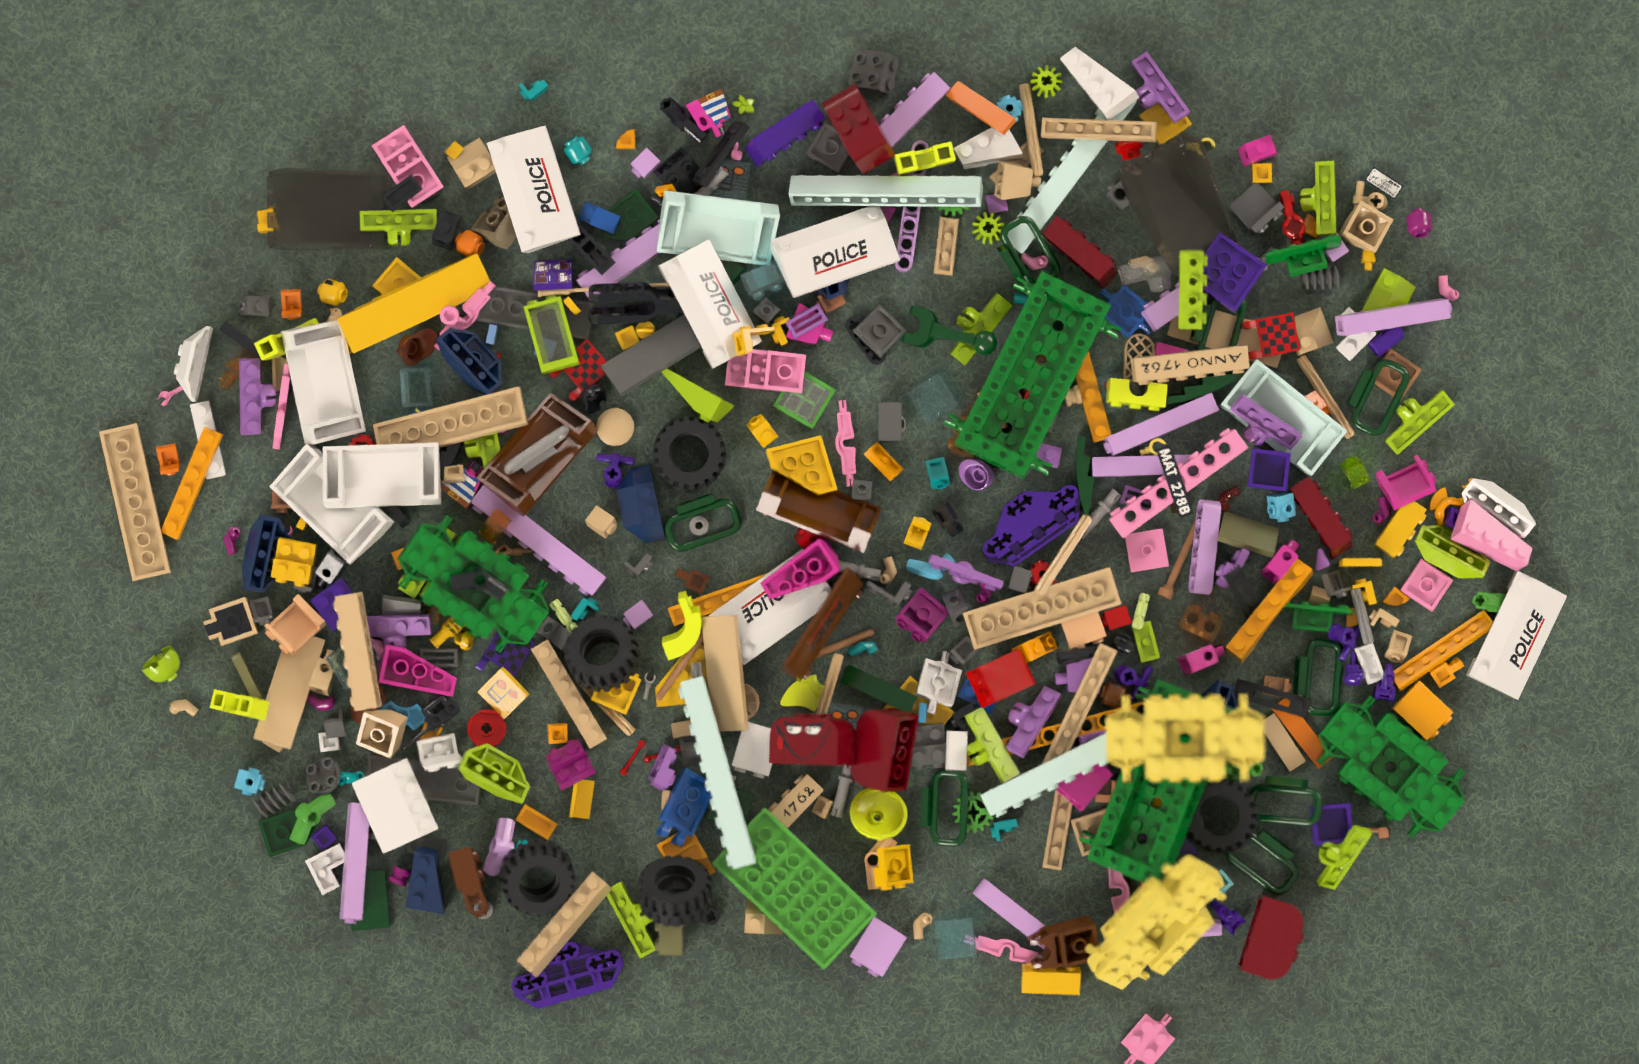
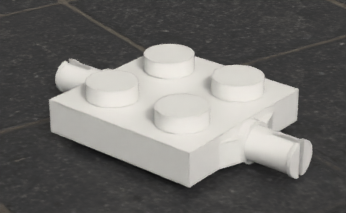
[915,651,962,714]

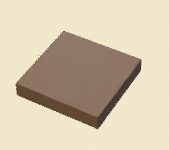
[1374,348,1422,401]

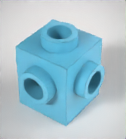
[996,95,1024,122]
[1267,492,1296,522]
[234,767,266,796]

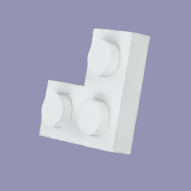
[1336,307,1377,361]
[305,843,344,895]

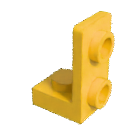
[733,324,775,356]

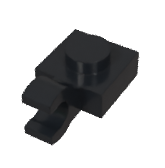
[932,501,964,537]

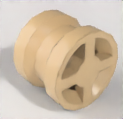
[1065,385,1082,407]

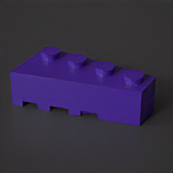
[745,99,826,167]

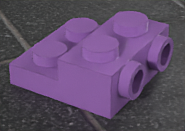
[1214,548,1250,589]
[648,743,677,791]

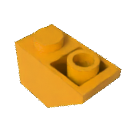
[1012,631,1058,663]

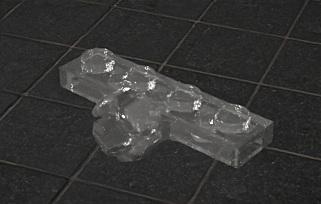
[1118,248,1191,292]

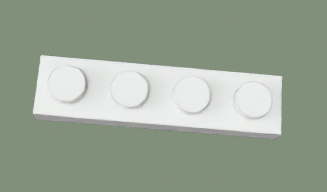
[190,400,226,480]

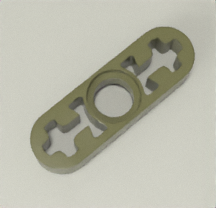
[231,651,265,701]

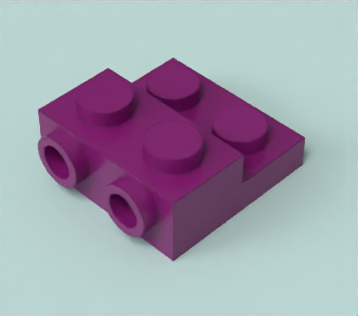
[894,587,949,643]
[545,739,596,791]

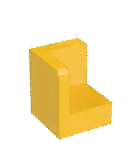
[257,206,280,234]

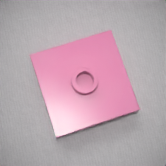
[1125,528,1169,572]
[1400,559,1453,612]

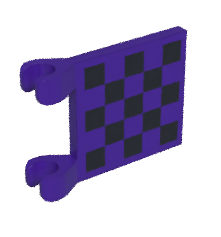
[476,632,535,678]

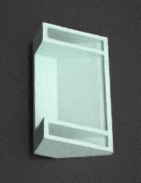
[656,191,780,266]
[1219,359,1347,477]

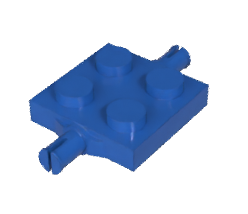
[1099,284,1153,339]

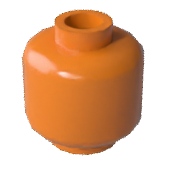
[455,230,485,257]

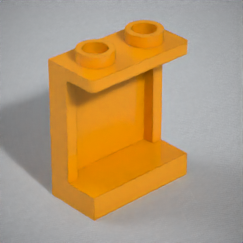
[1391,681,1453,740]

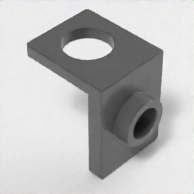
[942,589,969,628]
[536,616,572,651]

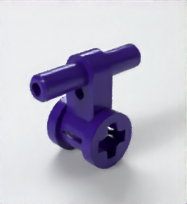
[596,453,635,488]
[1328,624,1361,661]
[1373,663,1396,703]
[1114,665,1153,702]
[1211,900,1246,935]

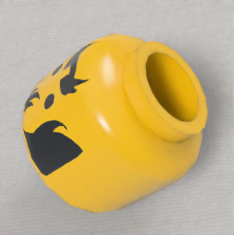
[317,279,348,306]

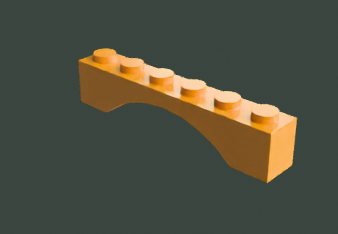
[1226,558,1313,663]

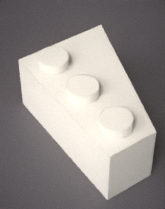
[954,127,1023,169]

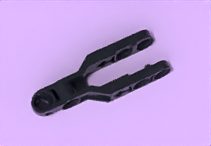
[588,282,683,325]

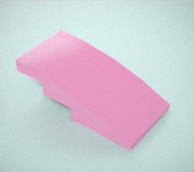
[372,125,444,208]
[725,349,806,393]

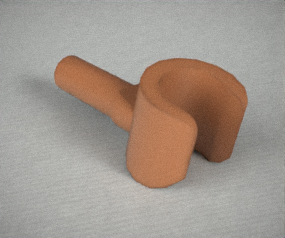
[1364,827,1389,838]

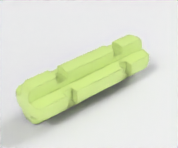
[1132,593,1150,629]
[549,599,578,633]

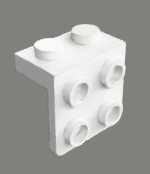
[416,733,462,772]

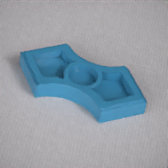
[379,700,426,731]

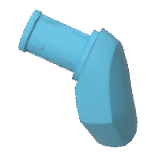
[906,553,955,580]

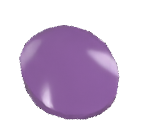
[959,458,994,491]

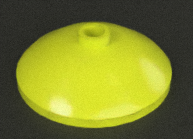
[850,788,907,840]

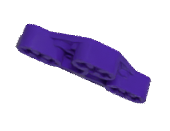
[982,485,1080,566]
[512,941,624,1009]

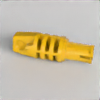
[429,617,465,648]

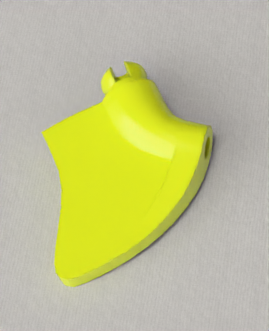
[780,674,824,712]

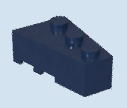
[406,846,446,914]

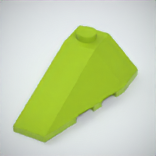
[1361,268,1416,347]
[662,368,735,423]

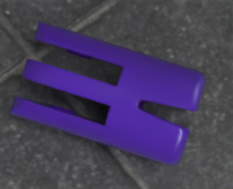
[1368,327,1404,357]

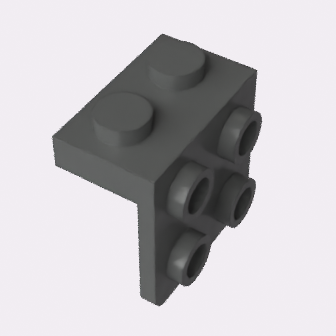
[848,49,899,95]
[1230,183,1284,235]
[867,581,913,607]

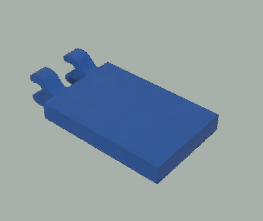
[655,768,712,846]

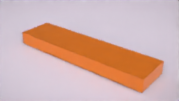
[946,81,1016,135]
[1270,698,1333,769]

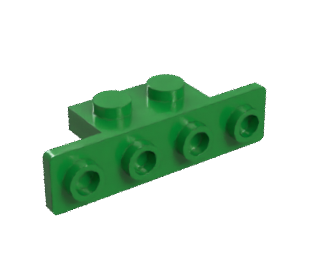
[1265,235,1341,277]
[1283,601,1352,633]

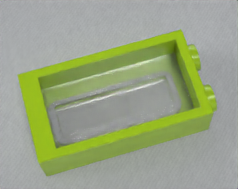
[523,295,580,375]

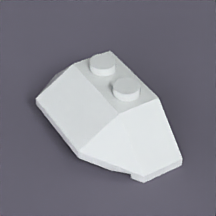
[174,326,213,403]
[1462,478,1536,538]

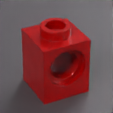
[1101,605,1132,630]

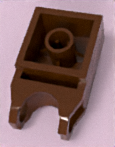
[448,847,489,918]
[1028,915,1099,969]

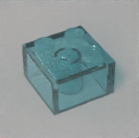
[740,260,785,301]

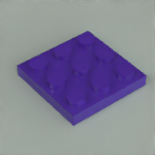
[1203,232,1267,312]

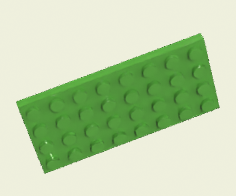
[712,807,877,970]

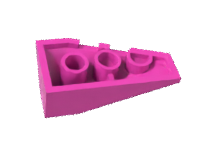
[760,539,840,599]
[376,645,457,697]

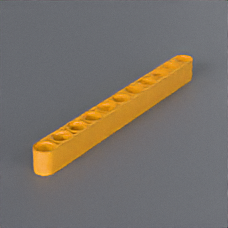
[966,702,1145,767]

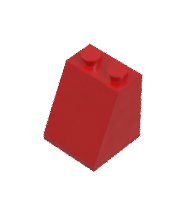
[966,648,1036,708]

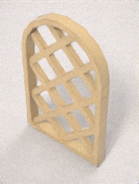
[1123,334,1155,383]

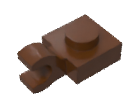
[675,569,710,594]

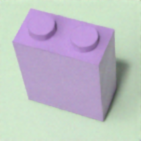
[849,917,907,977]

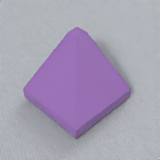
[986,194,1008,214]
[1315,548,1330,571]

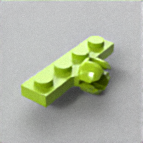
[1300,161,1337,237]
[359,209,437,246]
[949,293,1012,365]
[1384,390,1455,455]
[464,433,500,468]
[964,707,1020,784]
[1317,825,1372,890]
[607,881,655,959]

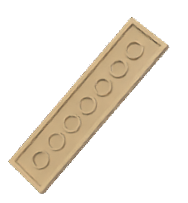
[373,387,528,448]
[99,423,171,581]
[963,567,1122,650]

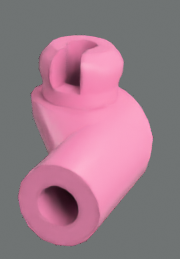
[1020,252,1048,270]
[1438,275,1459,301]
[370,637,384,660]

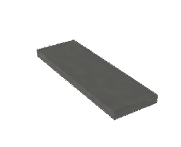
[475,286,595,340]
[601,314,702,397]
[366,755,481,806]

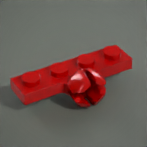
[1279,190,1306,245]

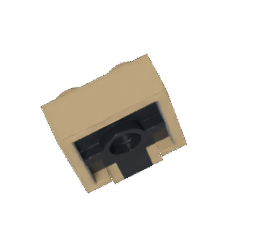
[203,597,259,646]

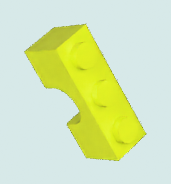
[894,142,956,176]
[1106,378,1168,412]
[210,689,270,721]

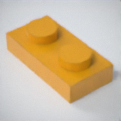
[864,442,903,481]

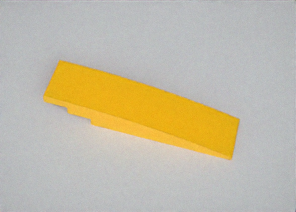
[337,253,490,353]

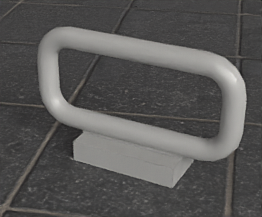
[504,425,569,475]

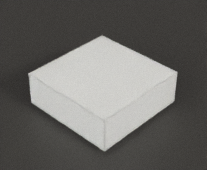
[318,732,340,752]

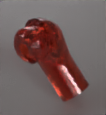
[1218,486,1240,512]

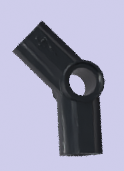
[660,97,710,144]
[450,567,509,601]

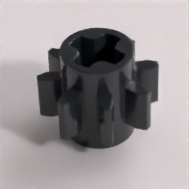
[1111,632,1134,656]

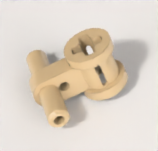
[1353,181,1388,211]

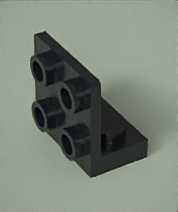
[652,147,701,194]

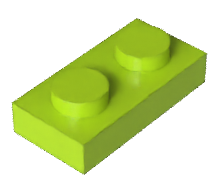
[1132,621,1160,663]

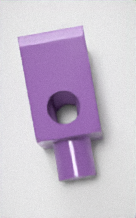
[1055,658,1100,694]

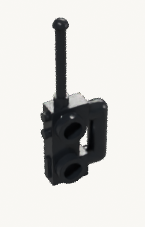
[402,695,461,750]

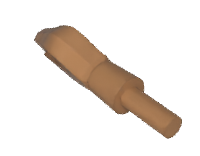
[495,545,534,557]

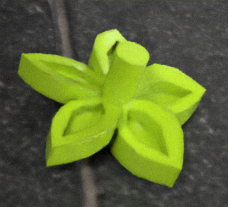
[732,95,754,114]

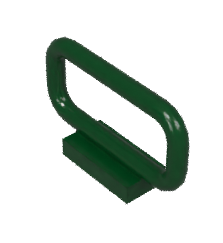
[996,216,1060,284]
[1189,298,1247,350]
[1347,359,1410,436]
[664,493,741,552]
[1293,639,1343,716]
[920,769,969,847]
[1249,776,1322,826]
[1225,828,1299,895]

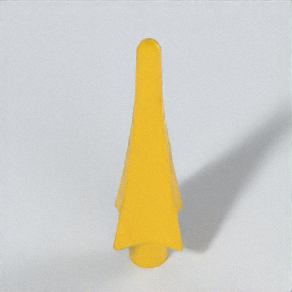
[1361,249,1376,271]

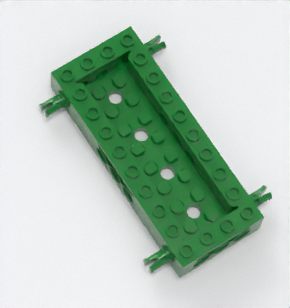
[944,271,1121,480]
[1079,679,1235,883]

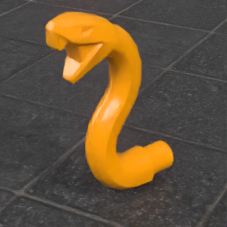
[1435,478,1473,525]

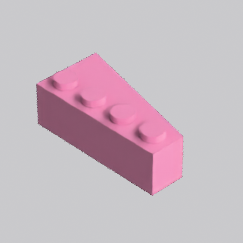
[1451,499,1532,571]

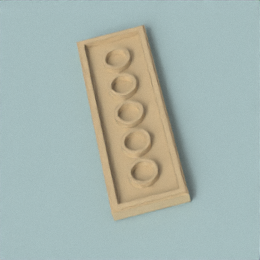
[1167,310,1281,369]
[701,615,749,731]
[253,637,326,750]

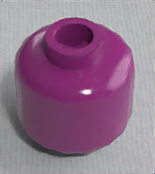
[1406,208,1432,238]

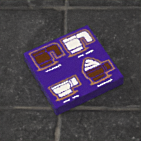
[533,259,573,290]

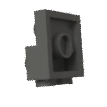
[910,723,946,770]

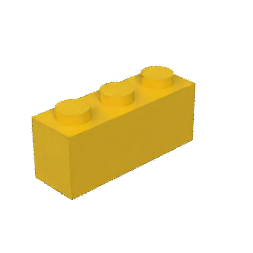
[1374,501,1427,558]
[1021,962,1081,995]

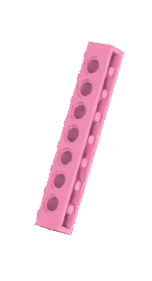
[1109,428,1248,538]

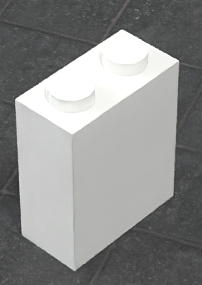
[732,722,772,779]

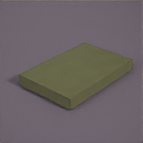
[1217,511,1279,558]

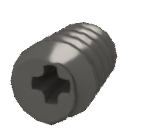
[1299,265,1340,290]
[252,778,296,818]

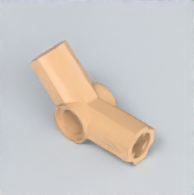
[864,838,898,890]

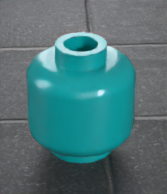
[564,135,592,165]

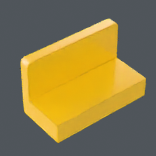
[569,779,595,819]

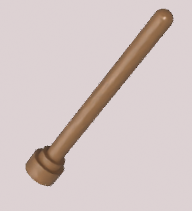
[1157,518,1196,600]
[656,624,704,701]
[786,629,874,660]

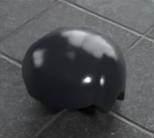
[579,384,607,414]

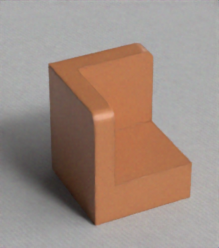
[1094,779,1116,803]

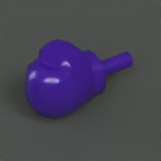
[1344,652,1364,686]

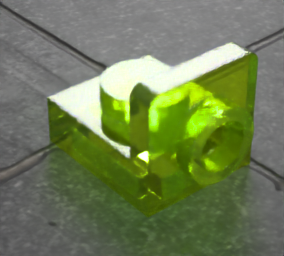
[1340,456,1371,489]

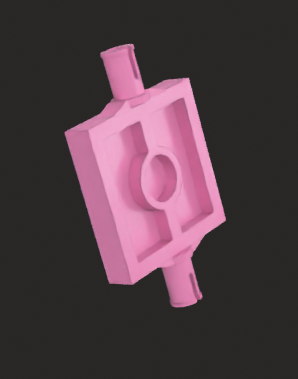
[1121,1013,1175,1064]

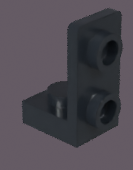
[950,703,975,746]

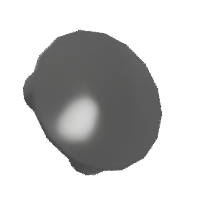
[306,757,340,795]

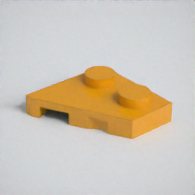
[657,833,709,860]

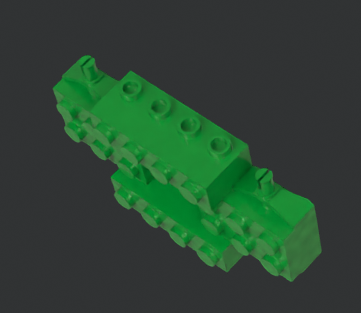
[397,515,549,653]
[1317,695,1466,839]

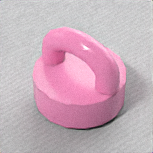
[440,306,459,325]

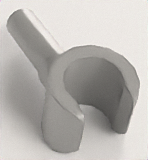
[643,673,656,700]

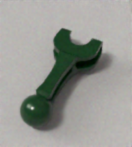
[901,306,997,355]

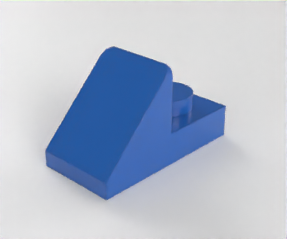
[579,202,621,234]
[957,679,997,714]

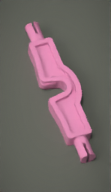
[434,281,496,351]
[272,363,290,449]
[835,400,856,487]
[1108,868,1130,913]
[964,934,1042,963]

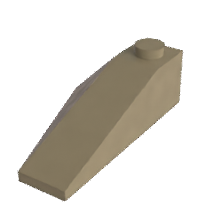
[471,197,516,249]

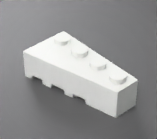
[1060,47,1139,120]

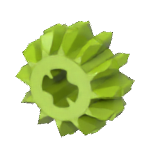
[1030,65,1063,98]
[972,212,1004,244]

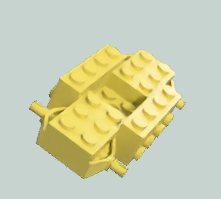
[1106,694,1264,782]
[1086,855,1226,990]

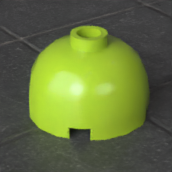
[141,645,180,682]

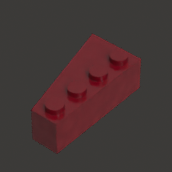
[1042,216,1118,289]
[1290,477,1353,559]

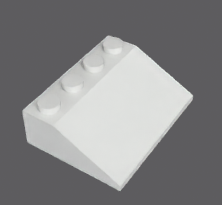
[351,758,438,854]

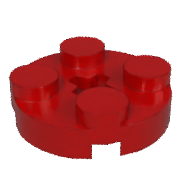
[467,709,506,747]

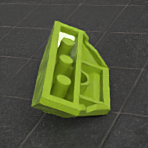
[1415,525,1490,578]
[458,744,530,804]

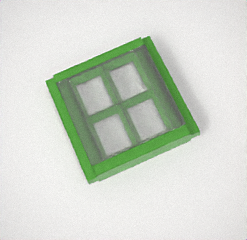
[773,371,836,429]

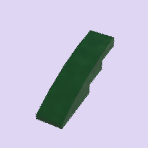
[1166,372,1241,404]
[1076,436,1095,515]
[841,665,917,712]

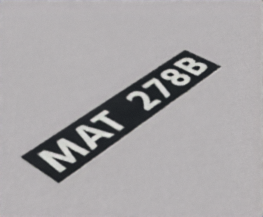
[1156,444,1194,518]

